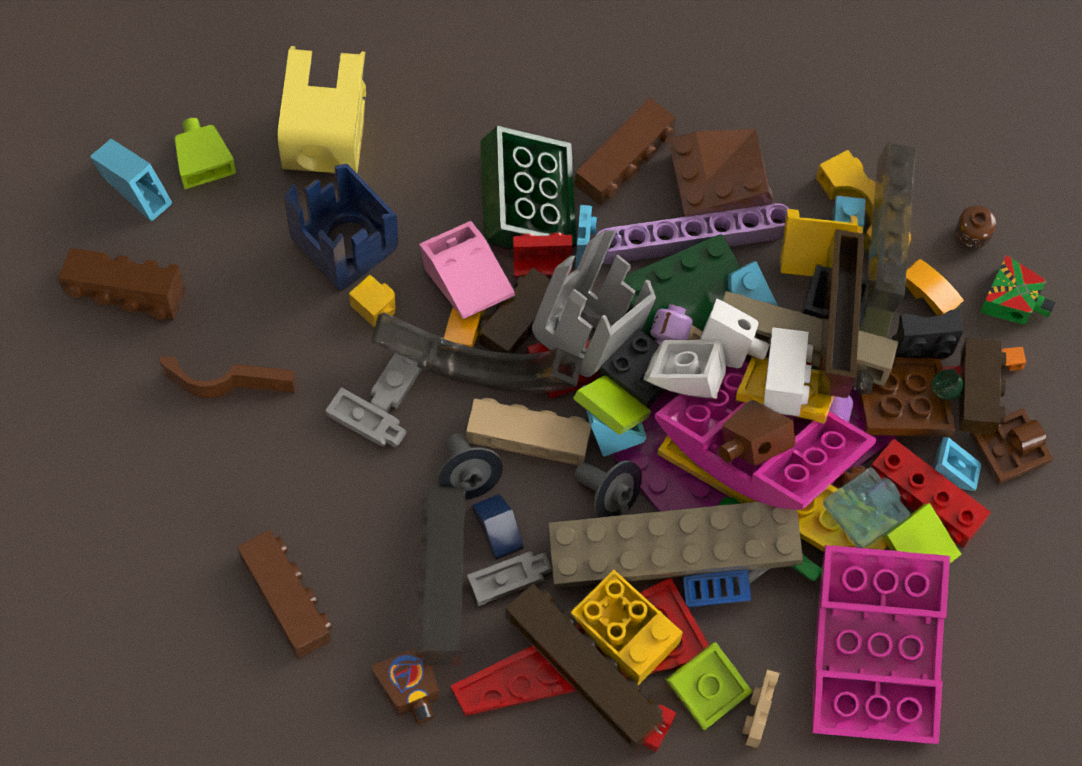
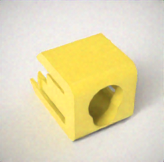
[278,46,366,173]

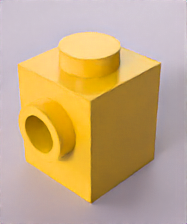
[349,275,396,328]

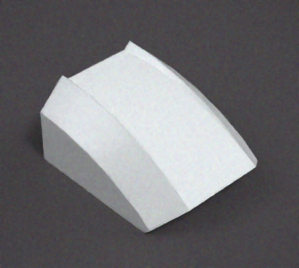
[643,340,726,399]

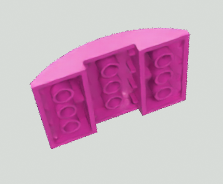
[655,361,876,510]
[812,545,950,744]

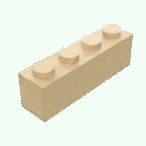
[466,398,591,466]

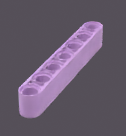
[596,203,789,264]

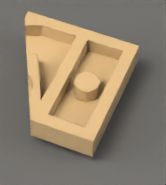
[742,670,780,748]

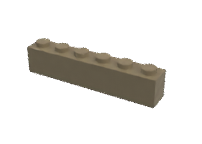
[723,291,898,386]

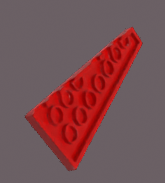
[450,577,709,716]

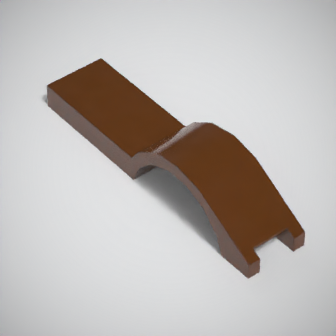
[160,356,296,398]

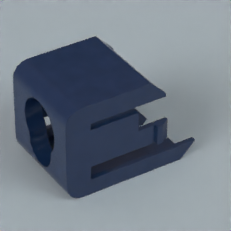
[284,164,399,290]

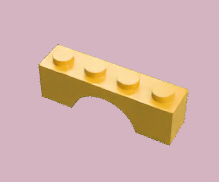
[816,150,911,267]

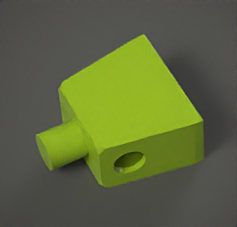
[175,118,236,190]

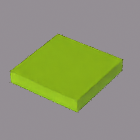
[573,375,651,435]
[882,503,962,563]
[665,642,752,730]

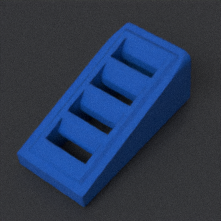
[683,570,752,608]

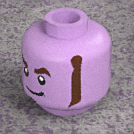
[650,304,693,344]

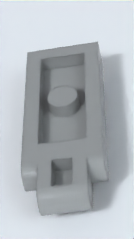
[370,338,430,413]
[325,387,407,448]
[467,552,553,606]

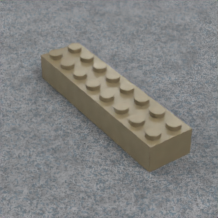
[549,502,803,589]

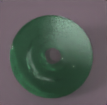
[932,369,964,400]

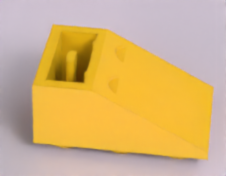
[571,570,683,685]

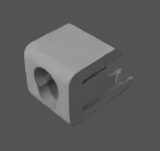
[532,230,656,377]

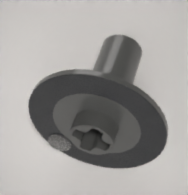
[438,433,503,500]
[575,461,642,518]

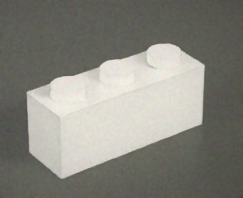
[763,327,813,416]

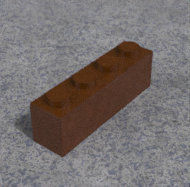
[574,98,676,205]
[237,530,332,659]

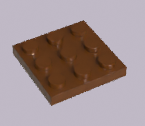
[855,357,956,436]

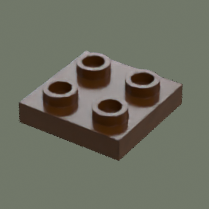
[970,408,1053,485]

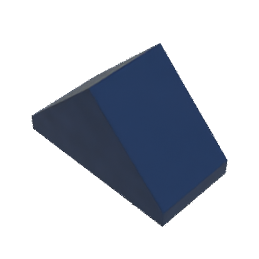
[472,494,524,560]

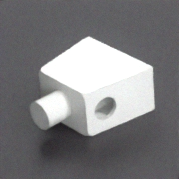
[699,299,770,369]

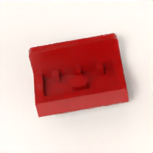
[513,233,572,278]

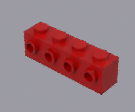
[870,438,991,548]

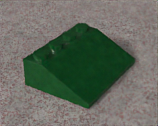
[480,126,577,248]
[624,233,740,341]

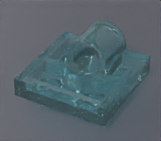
[822,467,910,548]

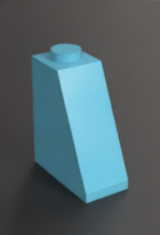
[90,139,173,222]

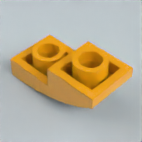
[899,259,964,316]
[443,307,486,349]

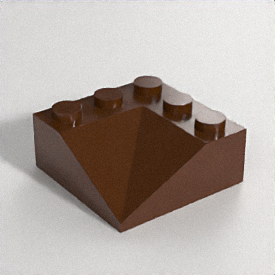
[668,129,774,217]

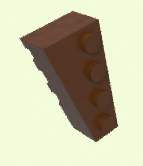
[58,248,185,321]

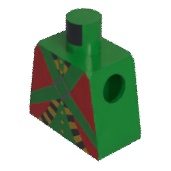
[980,255,1056,325]

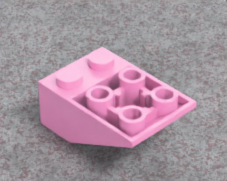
[419,221,515,319]

